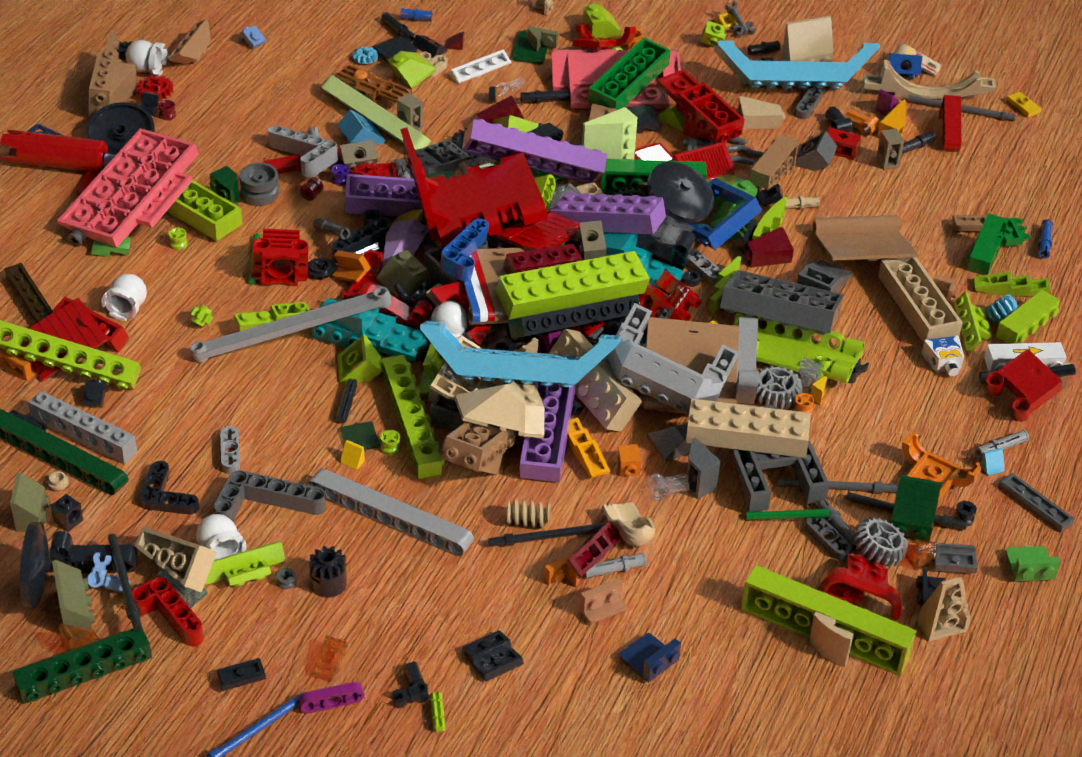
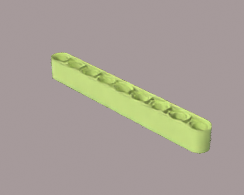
[321,74,431,150]

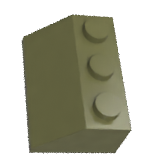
[52,560,95,637]

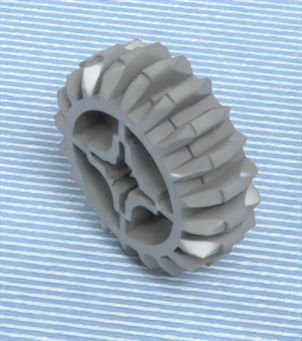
[755,365,802,409]
[852,516,909,567]

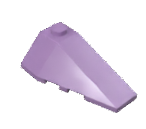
[381,219,429,270]

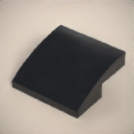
[372,36,418,61]
[626,106,662,134]
[462,630,524,682]

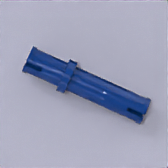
[1038,219,1053,259]

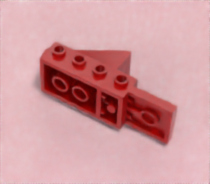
[657,69,745,144]

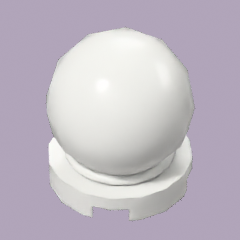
[125,40,167,75]
[101,274,147,321]
[431,301,469,340]
[196,514,247,560]

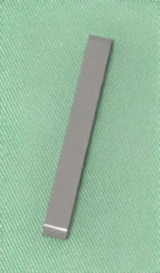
[307,468,474,556]

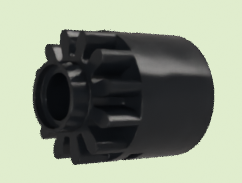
[309,546,347,598]

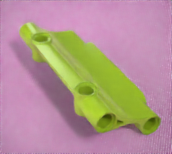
[733,312,865,383]

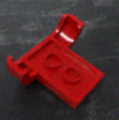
[572,24,636,50]
[341,250,400,300]
[818,554,902,620]

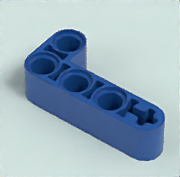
[440,219,489,281]

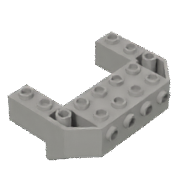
[608,303,740,414]

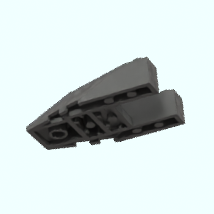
[734,405,829,512]

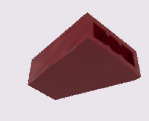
[477,95,524,124]
[744,227,794,268]

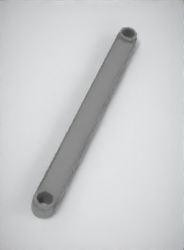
[190,287,392,363]

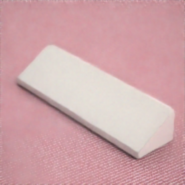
[448,49,511,84]

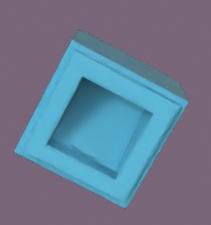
[980,448,1004,476]

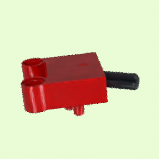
[986,349,1076,422]

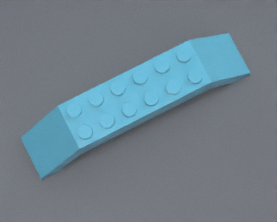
[714,41,880,90]
[420,321,621,387]

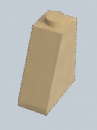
[738,96,785,129]

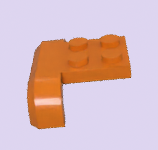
[902,433,981,502]

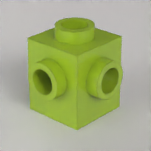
[700,21,726,46]

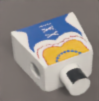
[922,336,964,376]

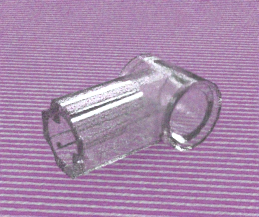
[798,358,823,394]
[646,474,689,501]

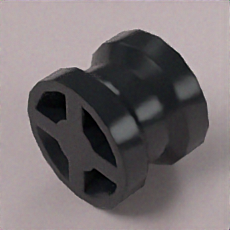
[954,501,977,526]

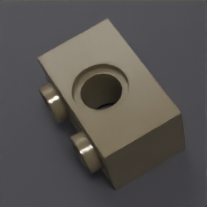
[397,93,423,131]
[876,129,904,170]
[339,140,378,170]
[576,220,606,260]

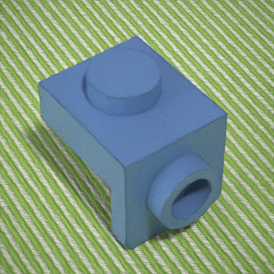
[239,25,266,49]

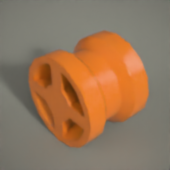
[793,393,814,414]

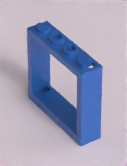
[668,178,762,250]

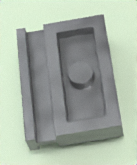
[932,543,978,574]

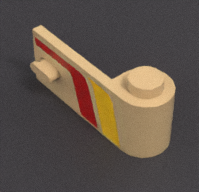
[894,44,941,77]

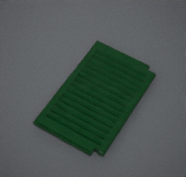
[511,30,548,64]

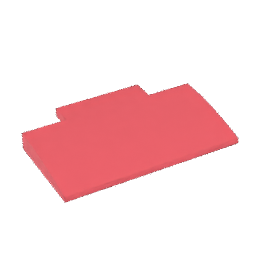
[57,128,199,248]

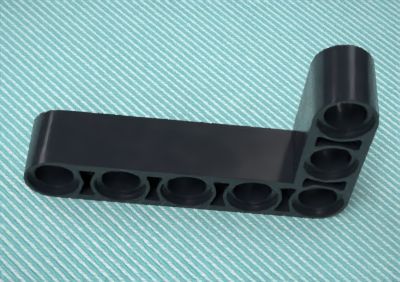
[636,230,696,270]

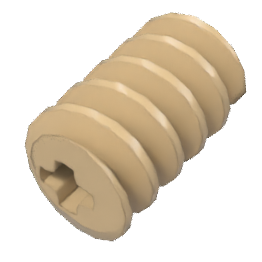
[507,499,550,528]

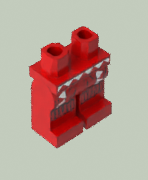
[651,270,702,321]

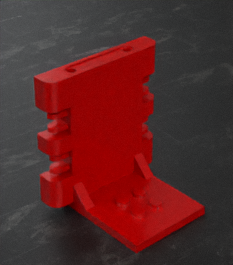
[400,127,548,249]

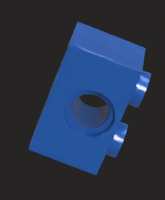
[889,53,923,78]

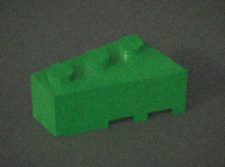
[966,213,1008,275]

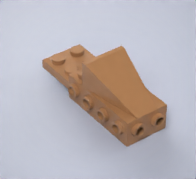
[89,33,136,116]
[441,421,519,475]

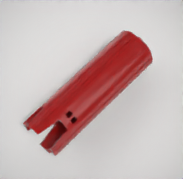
[0,130,108,172]

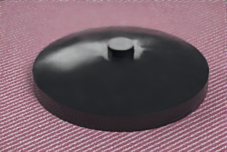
[86,102,156,155]
[647,161,714,223]
[20,521,52,609]

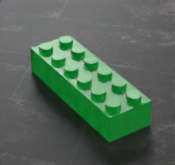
[588,37,671,110]
[601,159,707,195]

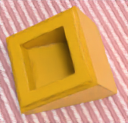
[715,12,737,29]
[810,376,827,405]
[341,440,365,470]

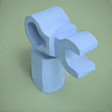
[87,552,131,593]

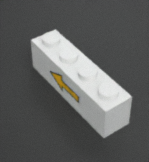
[984,342,1067,371]

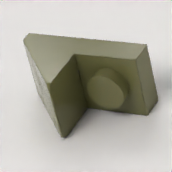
[527,26,558,51]

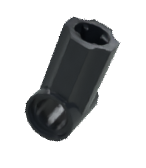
[825,106,853,132]

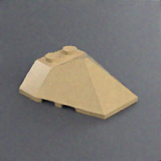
[429,336,516,400]
[454,383,544,438]

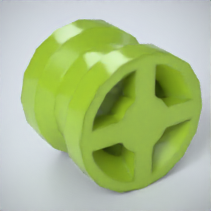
[169,228,188,250]
[380,430,400,455]

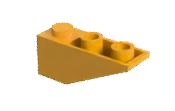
[878,99,906,136]

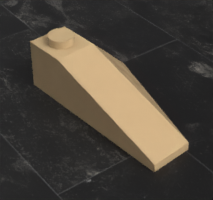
[917,577,971,641]

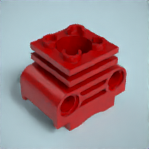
[252,228,309,286]

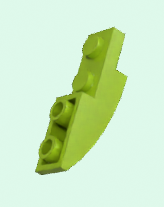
[233,302,310,331]

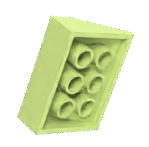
[582,107,637,180]

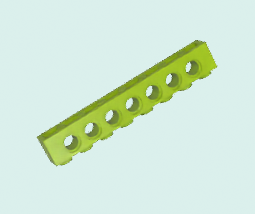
[0,320,141,390]
[382,355,445,479]

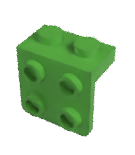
[1005,546,1061,581]

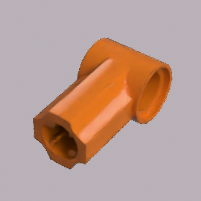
[845,110,879,136]

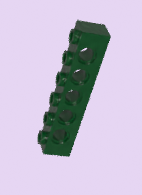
[12,628,152,704]

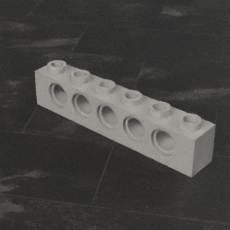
[28,391,137,465]

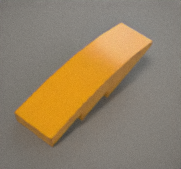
[567,418,610,478]

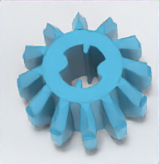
[985,294,1018,322]

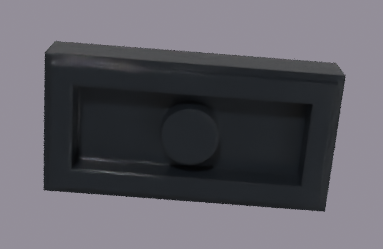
[217,658,266,691]

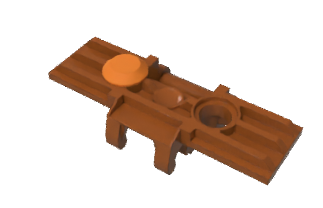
[335,65,412,103]

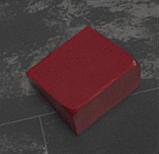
[447,32,464,50]

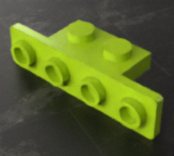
[954,292,992,352]
[418,343,446,396]
[205,541,285,586]

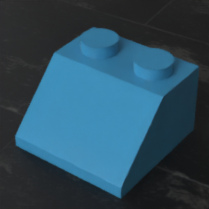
[337,109,386,145]

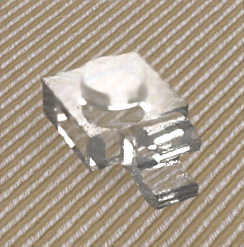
[496,77,526,96]

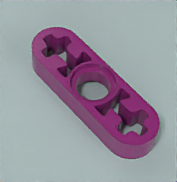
[299,682,365,713]

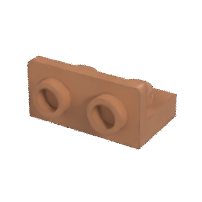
[580,579,627,624]

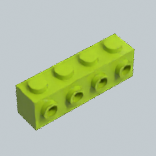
[996,290,1060,344]

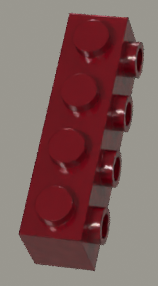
[503,244,582,275]

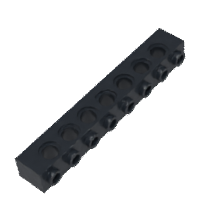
[508,295,641,339]

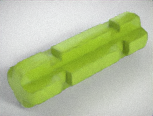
[430,692,445,732]

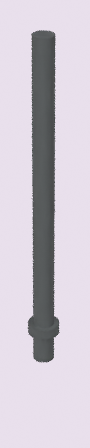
[908,95,1016,121]

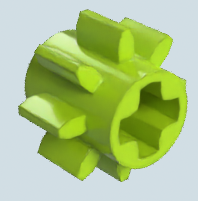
[190,304,214,327]

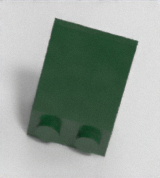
[890,475,942,542]

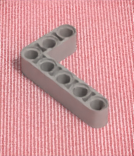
[267,126,338,177]
[735,317,759,404]

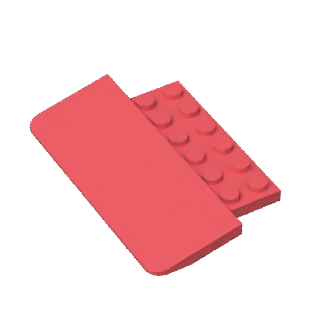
[551,50,681,109]

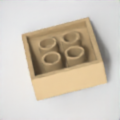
[781,15,834,62]

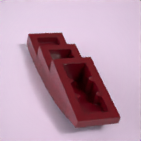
[567,522,621,577]

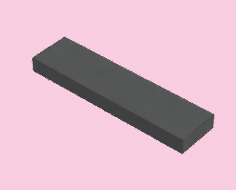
[998,473,1075,533]

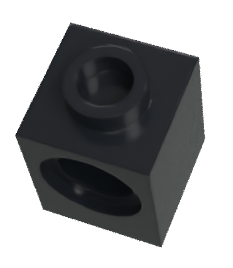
[485,325,517,351]
[51,494,83,532]

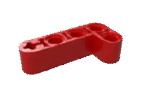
[939,95,962,151]
[355,283,432,330]
[132,577,204,647]

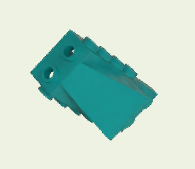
[603,232,684,296]
[311,298,429,362]

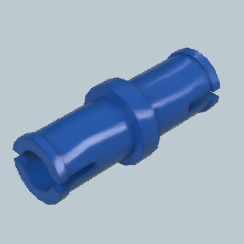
[400,8,432,21]

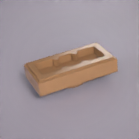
[951,215,987,232]

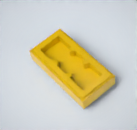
[1007,92,1041,117]

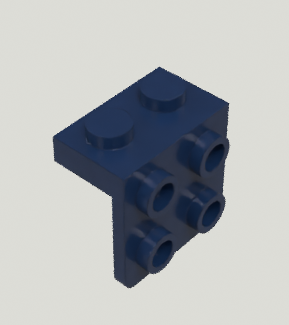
[619,633,681,683]

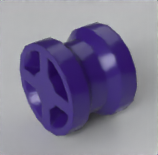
[332,164,349,186]

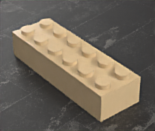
[878,257,963,343]
[548,328,642,432]
[686,398,811,458]

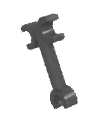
[725,1,757,38]

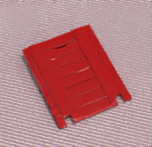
[496,211,579,251]
[21,297,108,382]

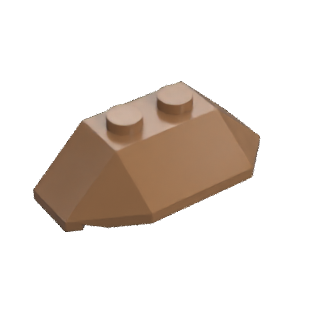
[167,19,211,64]

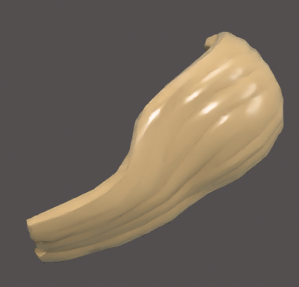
[603,502,655,547]

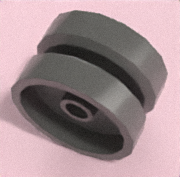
[239,163,279,205]

